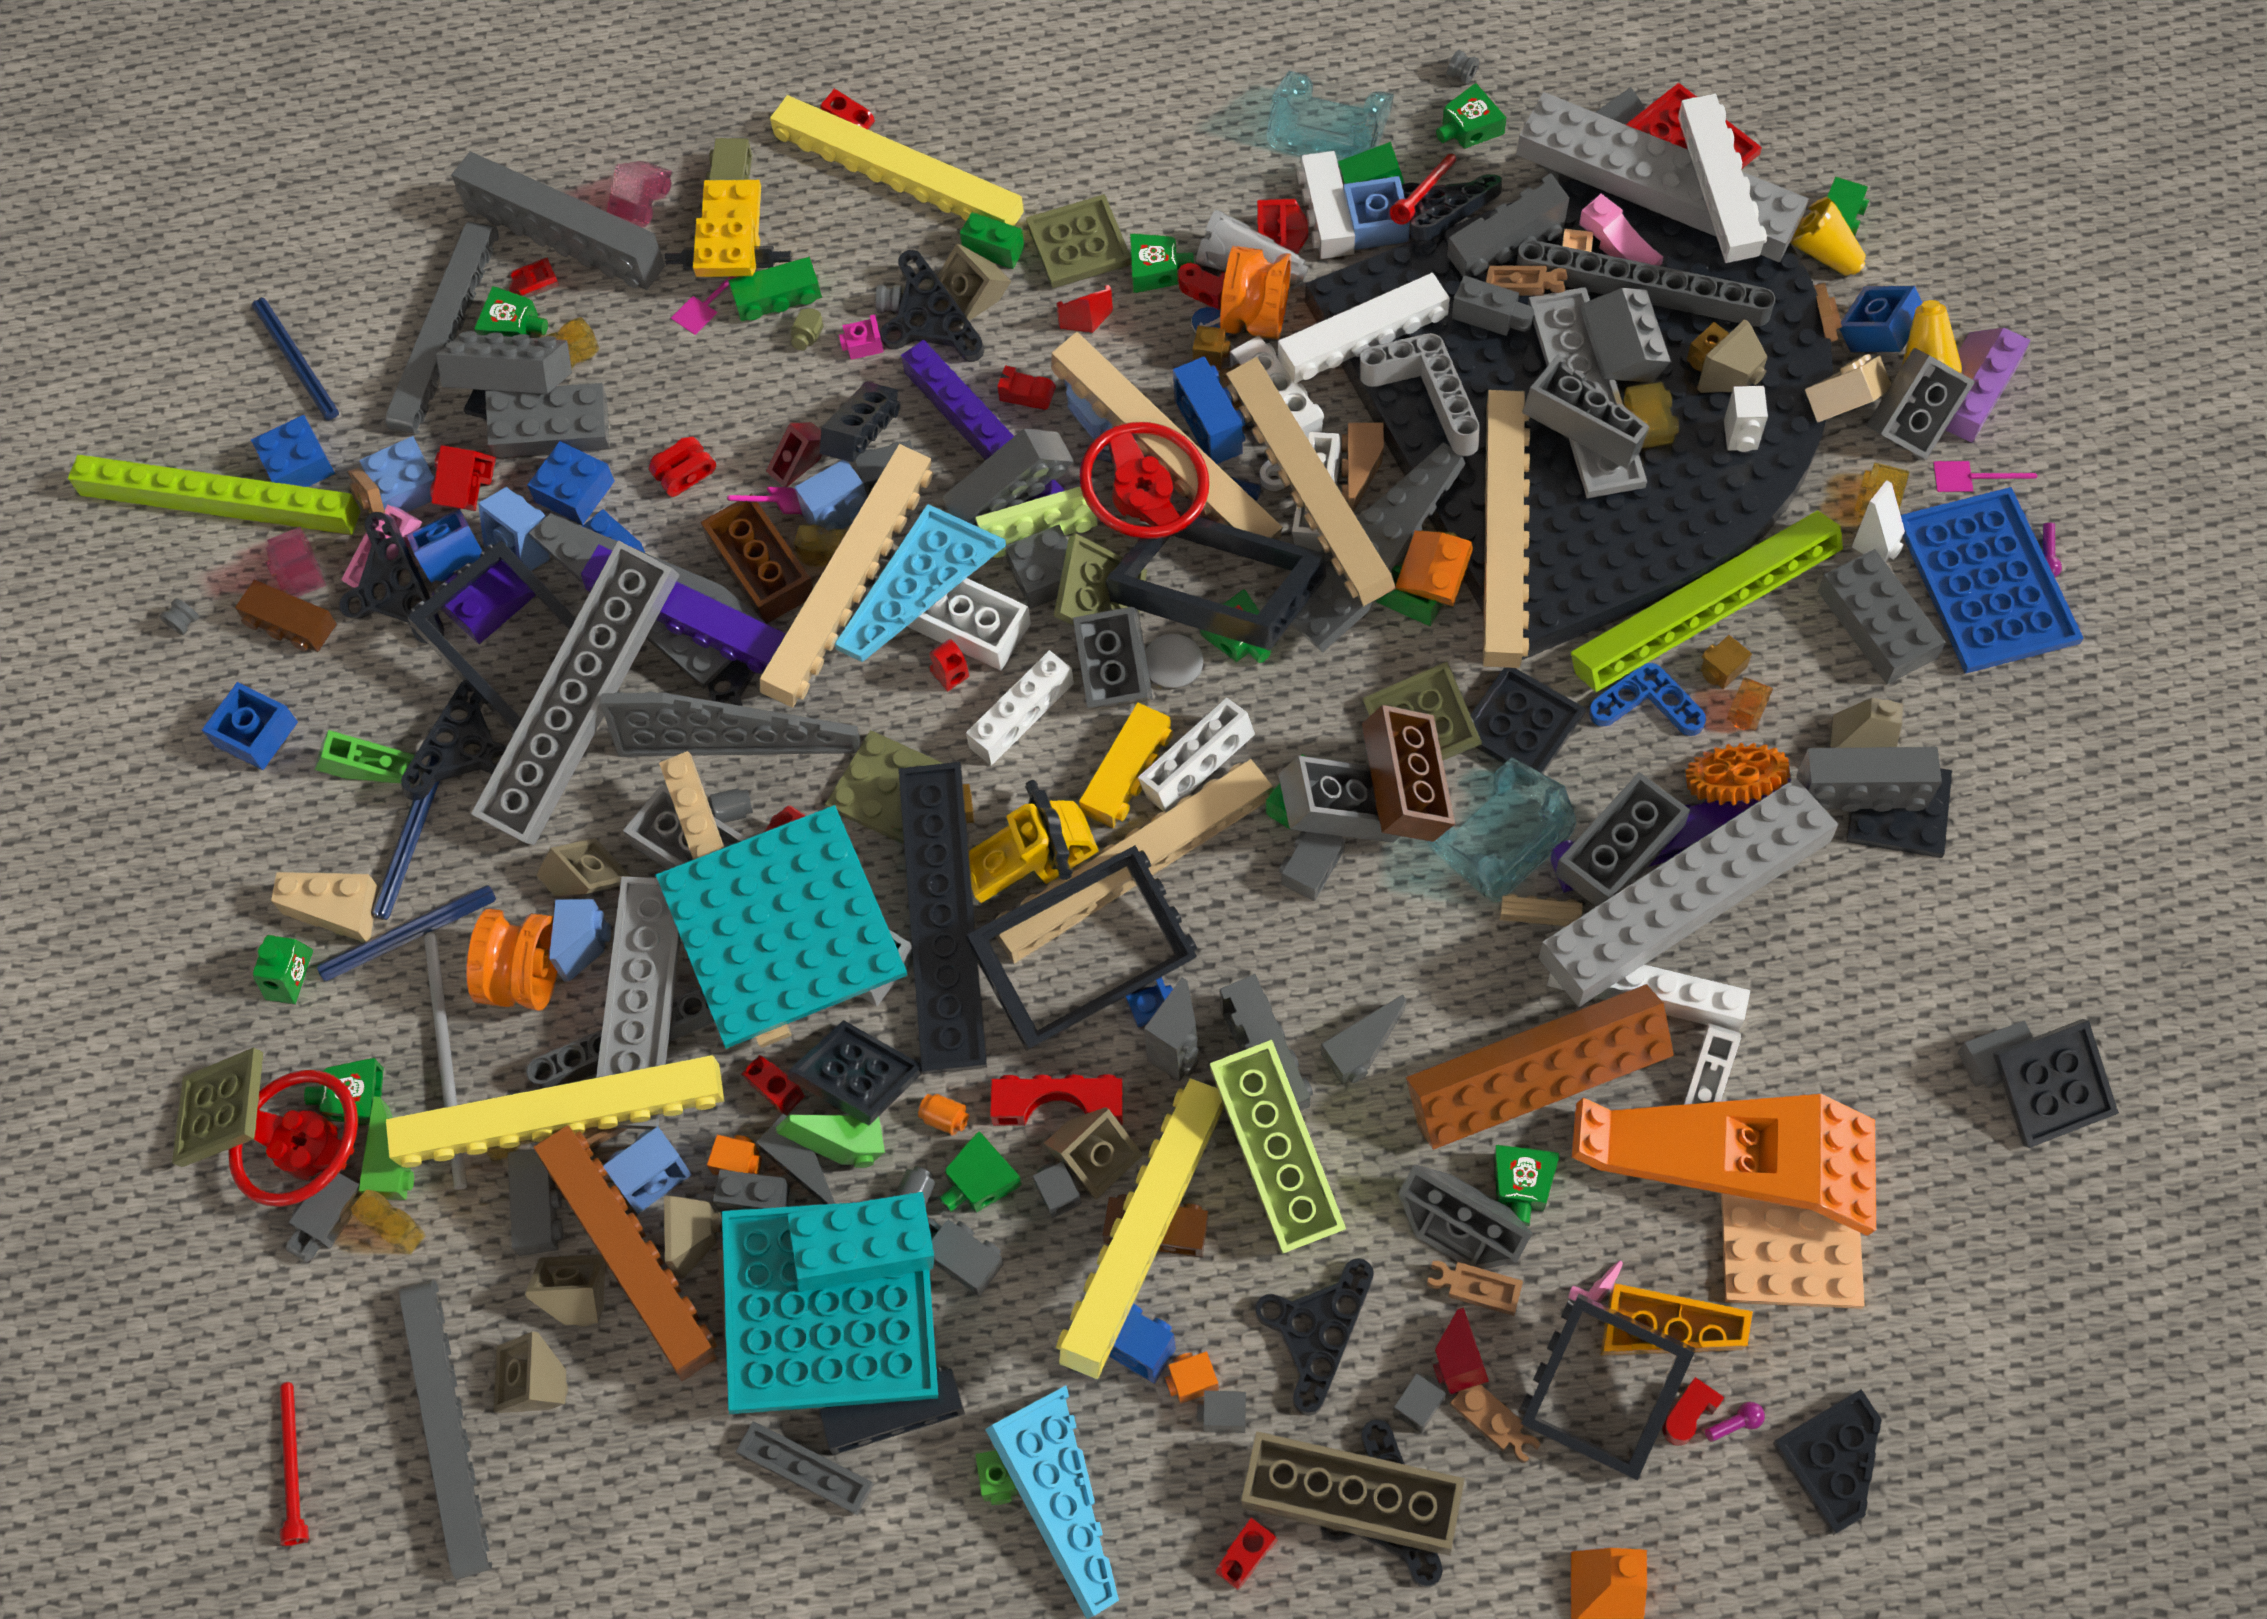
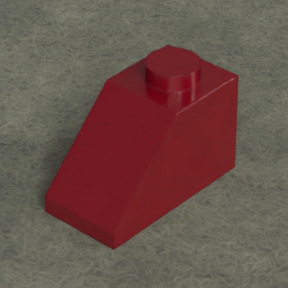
[766,422,823,487]
[1433,1307,1489,1394]

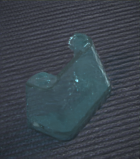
[1267,71,1394,164]
[1427,757,1576,903]

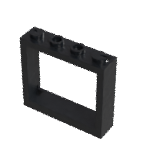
[1519,1294,1695,1481]

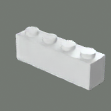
[1297,151,1355,259]

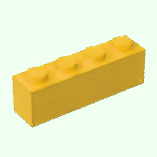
[1079,702,1173,829]

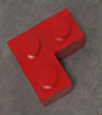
[430,445,496,511]

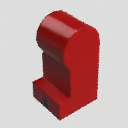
[820,88,875,130]
[1178,263,1225,310]
[997,365,1056,410]
[929,639,969,692]
[741,1055,805,1116]
[1663,1377,1725,1446]
[1215,1518,1279,1590]

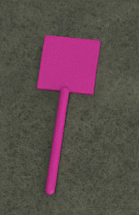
[671,276,737,335]
[1934,461,2038,492]
[727,487,802,514]

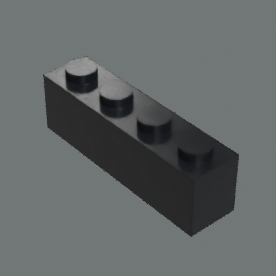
[819,1367,965,1455]

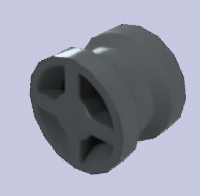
[1447,50,1480,84]
[876,285,902,314]
[159,598,199,635]

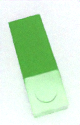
[314,730,415,784]
[359,1097,414,1200]
[776,1115,885,1168]

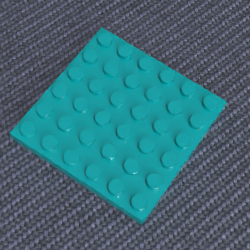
[656,805,908,1049]
[722,1198,938,1414]

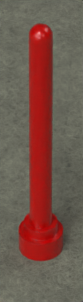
[1389,153,1456,225]
[280,1382,309,1546]

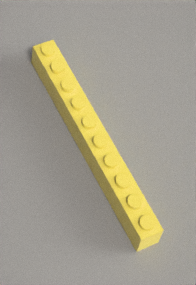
[770,95,1024,226]
[386,1055,724,1168]
[1056,1078,1224,1379]

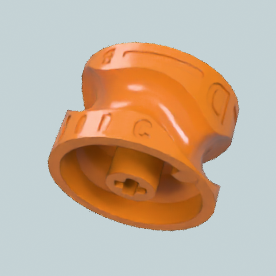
[1220,246,1291,340]
[466,908,558,1011]

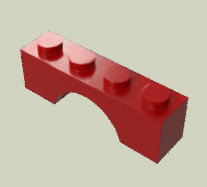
[990,1074,1123,1126]

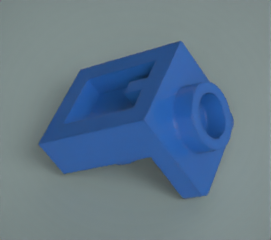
[1126,977,1173,1028]

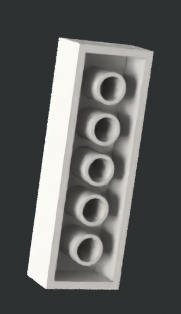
[859,544,1031,671]

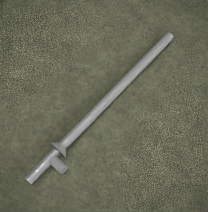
[424,932,467,1190]

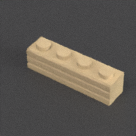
[1500,894,1583,926]

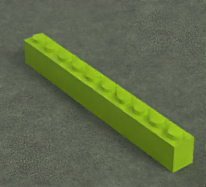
[68,454,361,535]
[1571,510,1843,692]

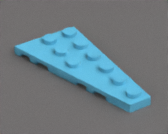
[835,504,1006,662]
[985,1386,1119,1619]

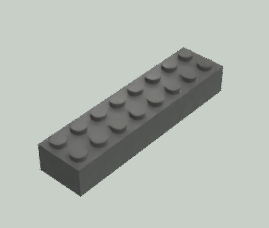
[451,151,665,290]

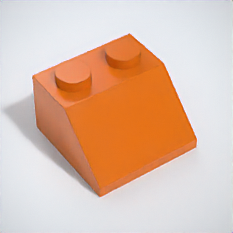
[1395,530,1473,606]

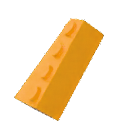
[1600,1283,1753,1356]

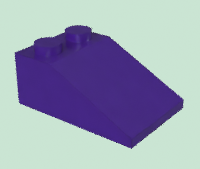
[432,560,536,645]

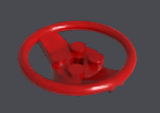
[1079,422,1210,539]
[229,1070,358,1207]

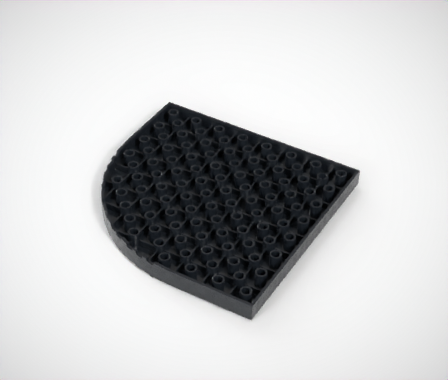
[1305,178,1833,660]

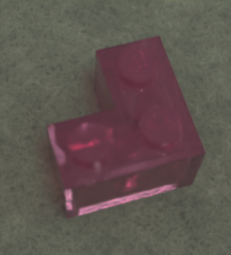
[607,161,672,228]
[266,526,327,597]

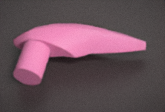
[1568,1260,1623,1302]

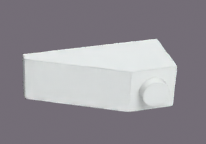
[1852,480,1905,562]
[1684,1023,1741,1105]

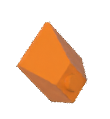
[1571,1548,1647,1619]

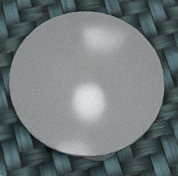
[1145,634,1203,689]

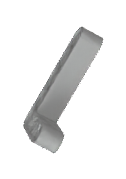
[1360,333,1479,456]

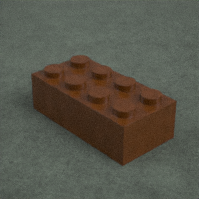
[700,493,813,624]
[1362,705,1455,842]

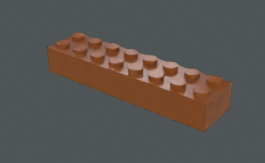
[1406,984,1674,1150]
[534,1125,718,1381]

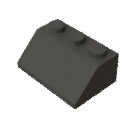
[1580,288,1671,383]
[1866,348,1976,460]
[1073,607,1153,708]
[1144,977,1199,1081]

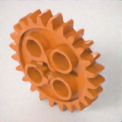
[1685,743,1791,805]

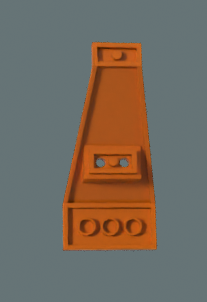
[1572,1094,1876,1236]

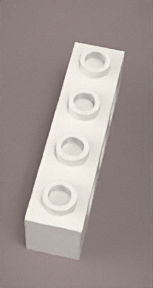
[1230,336,1324,439]
[1292,432,1342,552]
[966,650,1074,766]
[1138,698,1255,813]

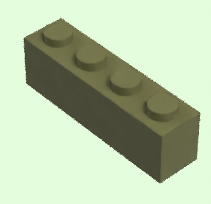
[700,138,752,218]

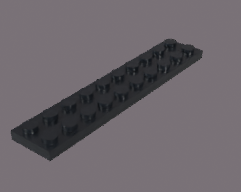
[898,762,987,1075]

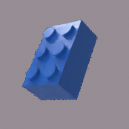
[1173,356,1245,464]

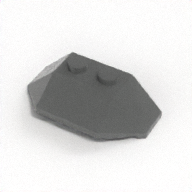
[1398,1164,1533,1269]

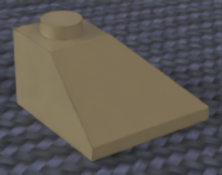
[929,244,1011,325]
[1697,319,1767,393]
[1829,698,1903,748]
[536,838,632,896]
[1043,1107,1143,1199]
[664,1196,722,1279]
[526,1254,605,1327]
[494,1332,568,1413]

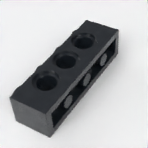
[820,381,900,462]

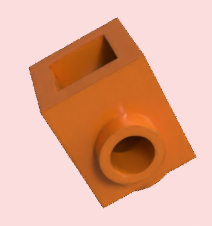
[707,1135,762,1175]
[1164,1351,1219,1404]

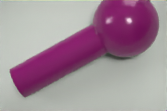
[2043,522,2062,577]
[1705,1402,1765,1442]

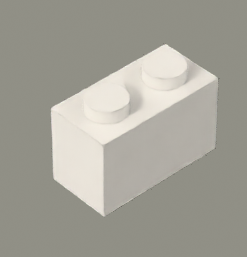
[1724,386,1768,452]

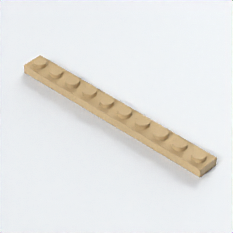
[659,751,792,1048]

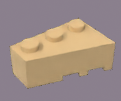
[1805,354,1891,423]
[271,872,379,943]

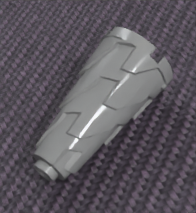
[1196,210,1309,285]

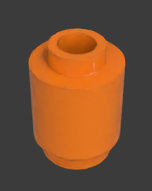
[918,1094,969,1135]

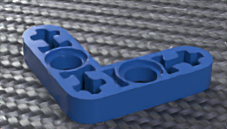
[1589,663,1706,736]

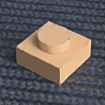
[1562,229,1593,252]

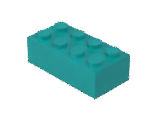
[788,1192,934,1292]

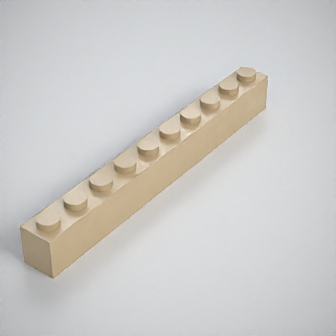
[1051,332,1283,540]
[1226,357,1396,606]
[1483,390,1530,668]
[760,444,933,708]
[995,759,1273,964]

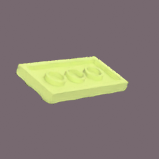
[976,486,1098,558]

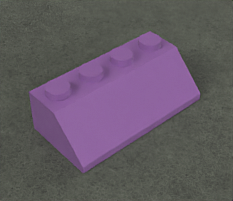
[1946,328,2031,443]

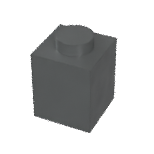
[1033,1161,1081,1218]
[1393,1373,1446,1433]
[1197,1391,1246,1433]

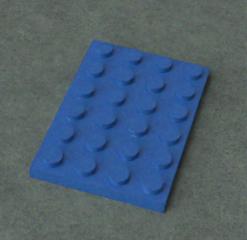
[1901,487,2084,674]

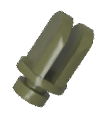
[791,308,824,351]

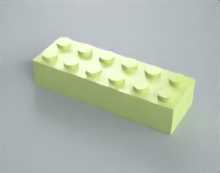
[1209,1040,1346,1254]

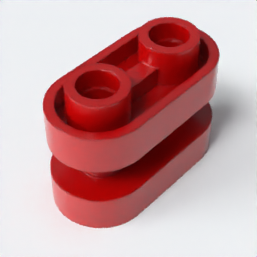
[648,437,716,497]

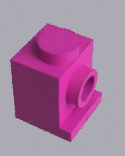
[839,314,884,360]

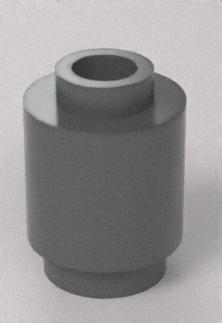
[708,788,753,823]
[894,1166,936,1206]

